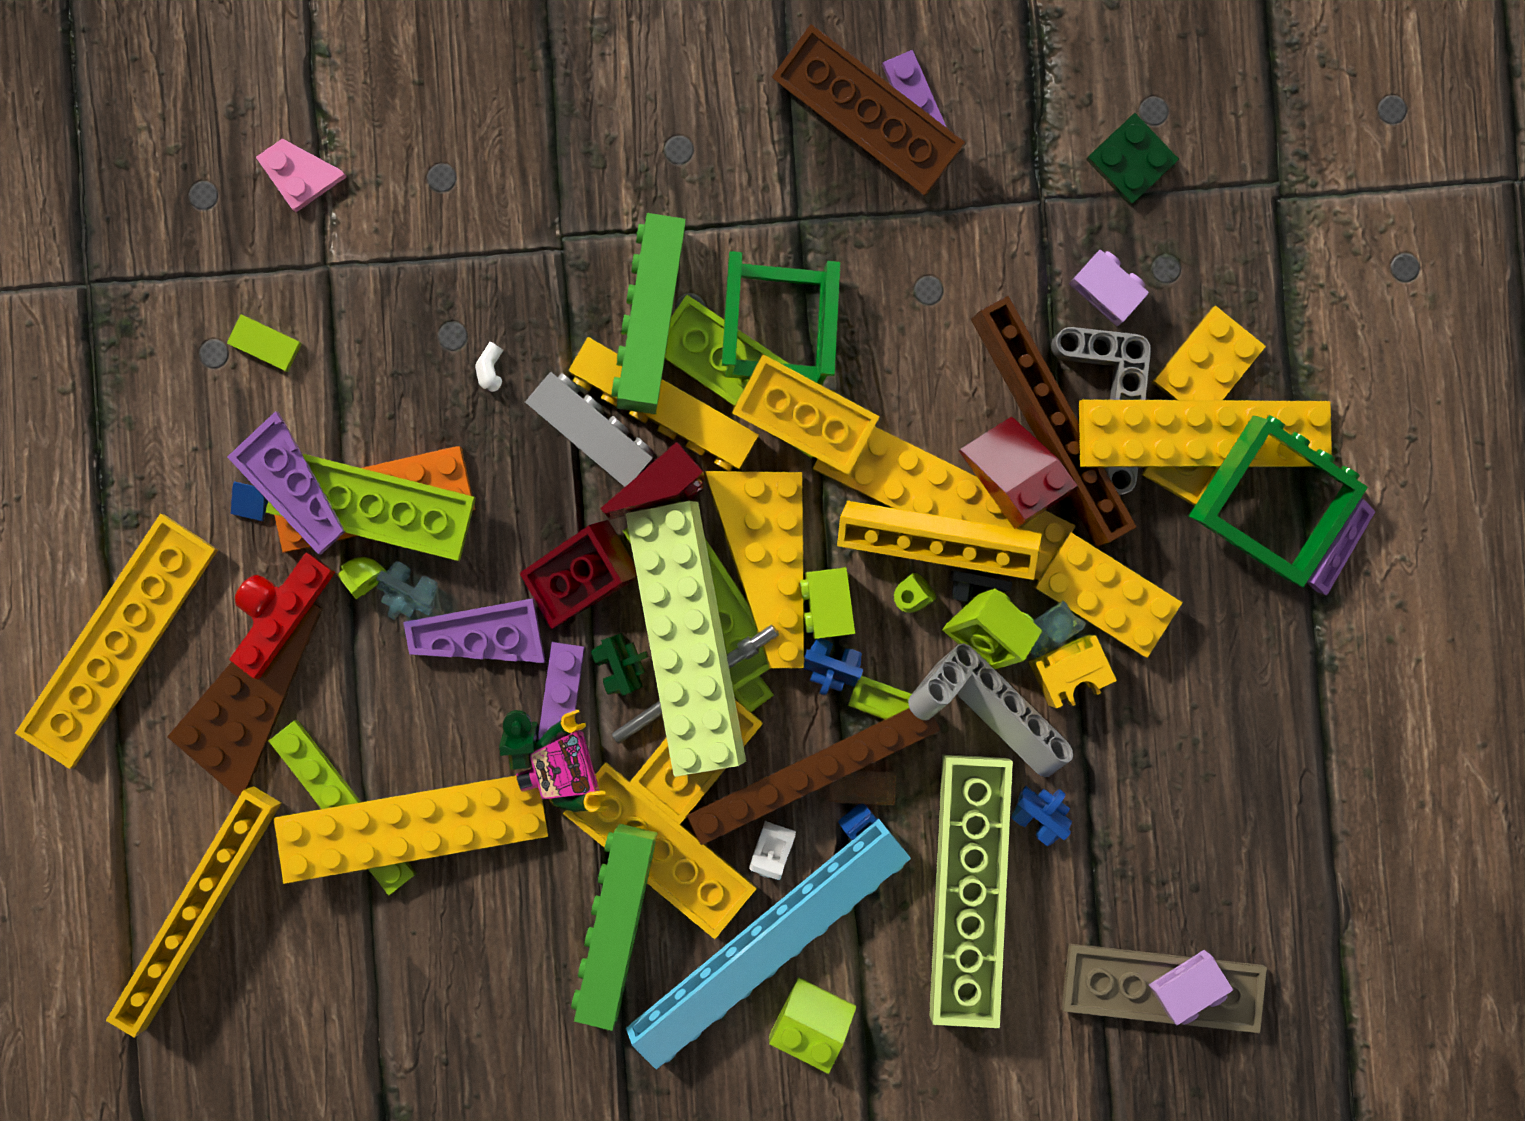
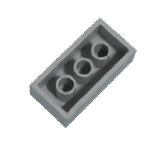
[525,372,655,487]

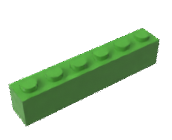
[611,213,686,414]
[571,824,658,1031]

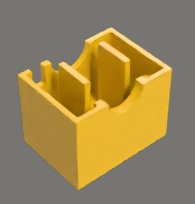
[1028,635,1117,708]

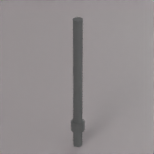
[612,624,779,744]

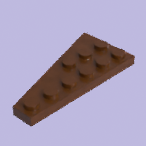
[167,602,323,798]

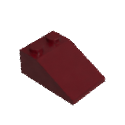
[959,416,1078,529]
[600,442,705,520]
[519,519,637,629]

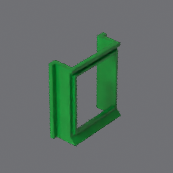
[721,251,840,385]

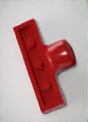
[229,552,336,680]

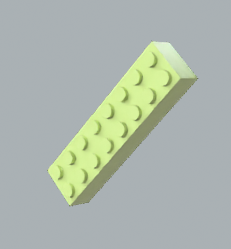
[626,501,746,777]
[929,754,1013,1028]

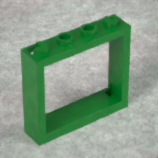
[1189,415,1368,587]

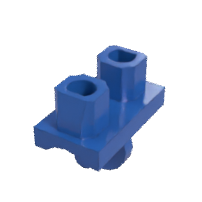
[803,638,863,696]
[1011,786,1072,846]

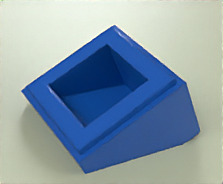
[231,481,268,521]
[838,802,877,840]

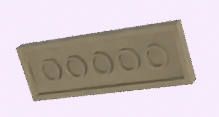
[1062,944,1267,1033]

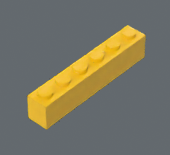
[568,337,759,471]
[837,501,1042,580]

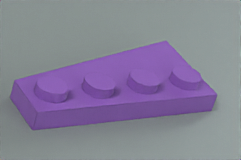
[227,411,345,554]
[403,598,546,663]

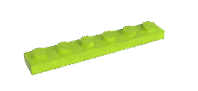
[269,720,417,895]

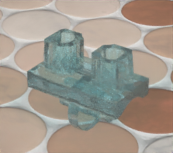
[376,561,438,619]
[1030,600,1086,658]

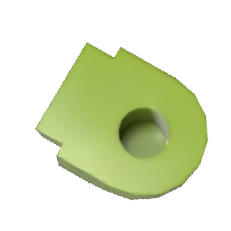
[336,557,387,599]
[894,573,937,613]

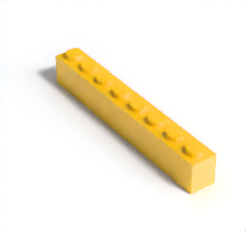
[106,786,282,1038]

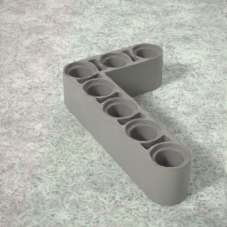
[1051,327,1151,496]
[908,644,1073,777]

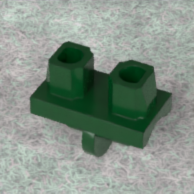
[591,633,649,696]
[499,710,539,770]

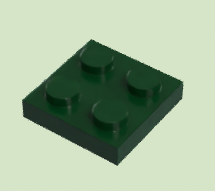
[1086,113,1179,206]

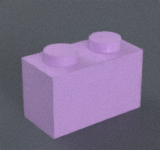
[1069,250,1149,326]
[1149,950,1233,1025]

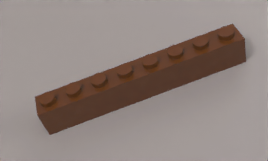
[971,296,1136,547]
[687,708,940,845]

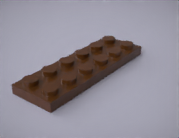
[772,24,966,197]

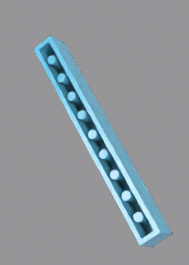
[626,819,911,1070]

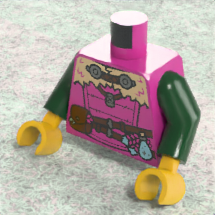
[516,710,607,812]

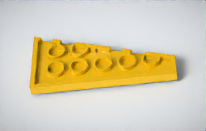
[704,471,804,668]

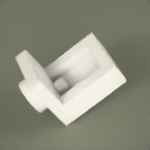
[749,821,796,880]

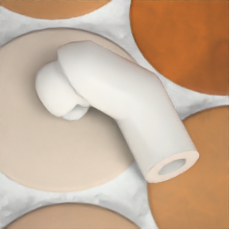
[475,342,504,392]

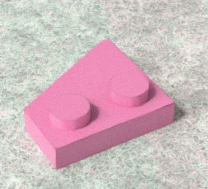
[256,139,346,212]

